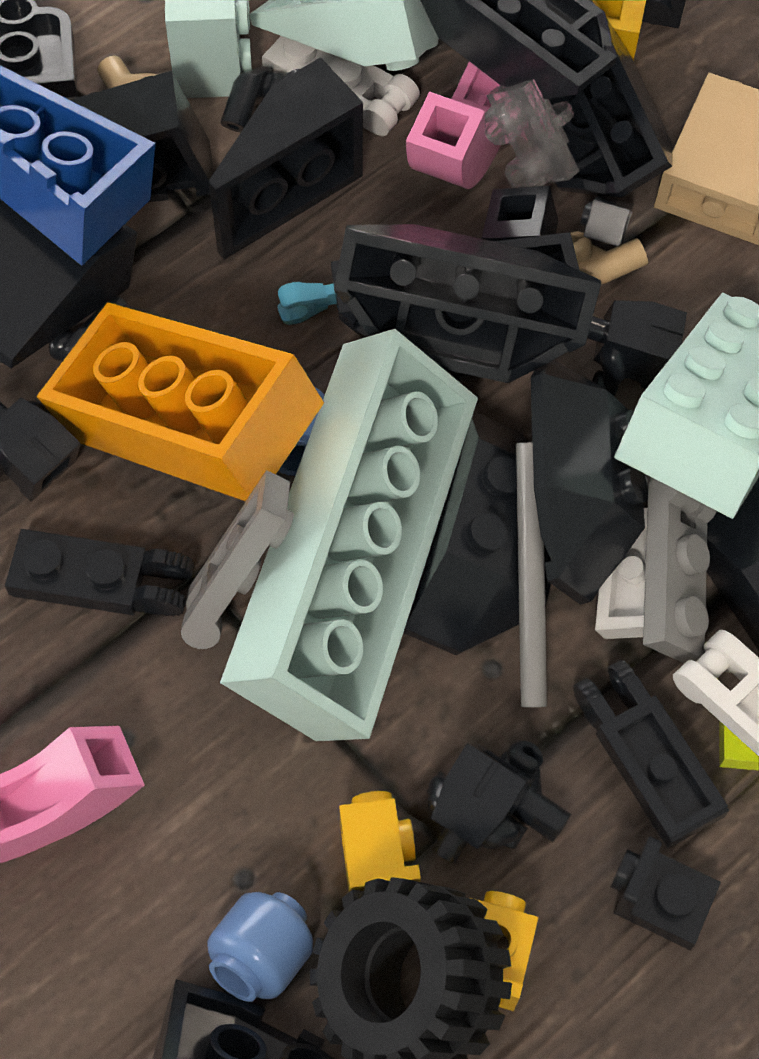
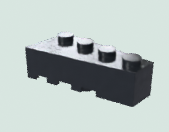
[0,71,214,204]

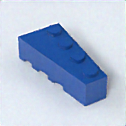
[0,65,155,266]

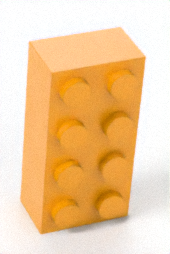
[36,302,324,501]

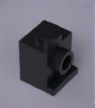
[481,186,558,241]

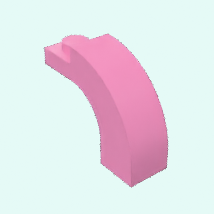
[406,62,517,189]
[0,726,145,863]

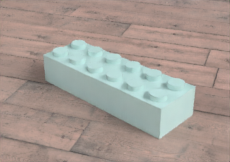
[220,329,478,741]

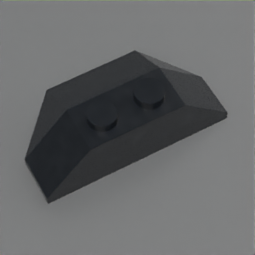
[420,0,617,102]
[520,0,673,198]
[334,224,601,383]
[530,360,648,605]
[403,411,551,655]

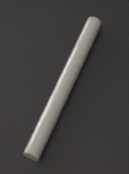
[516,442,547,707]

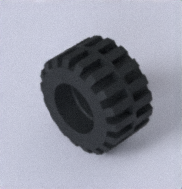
[310,877,512,1059]

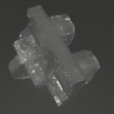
[485,79,579,188]

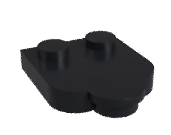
[0,0,78,98]

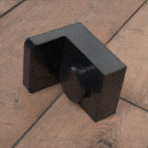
[610,836,721,950]

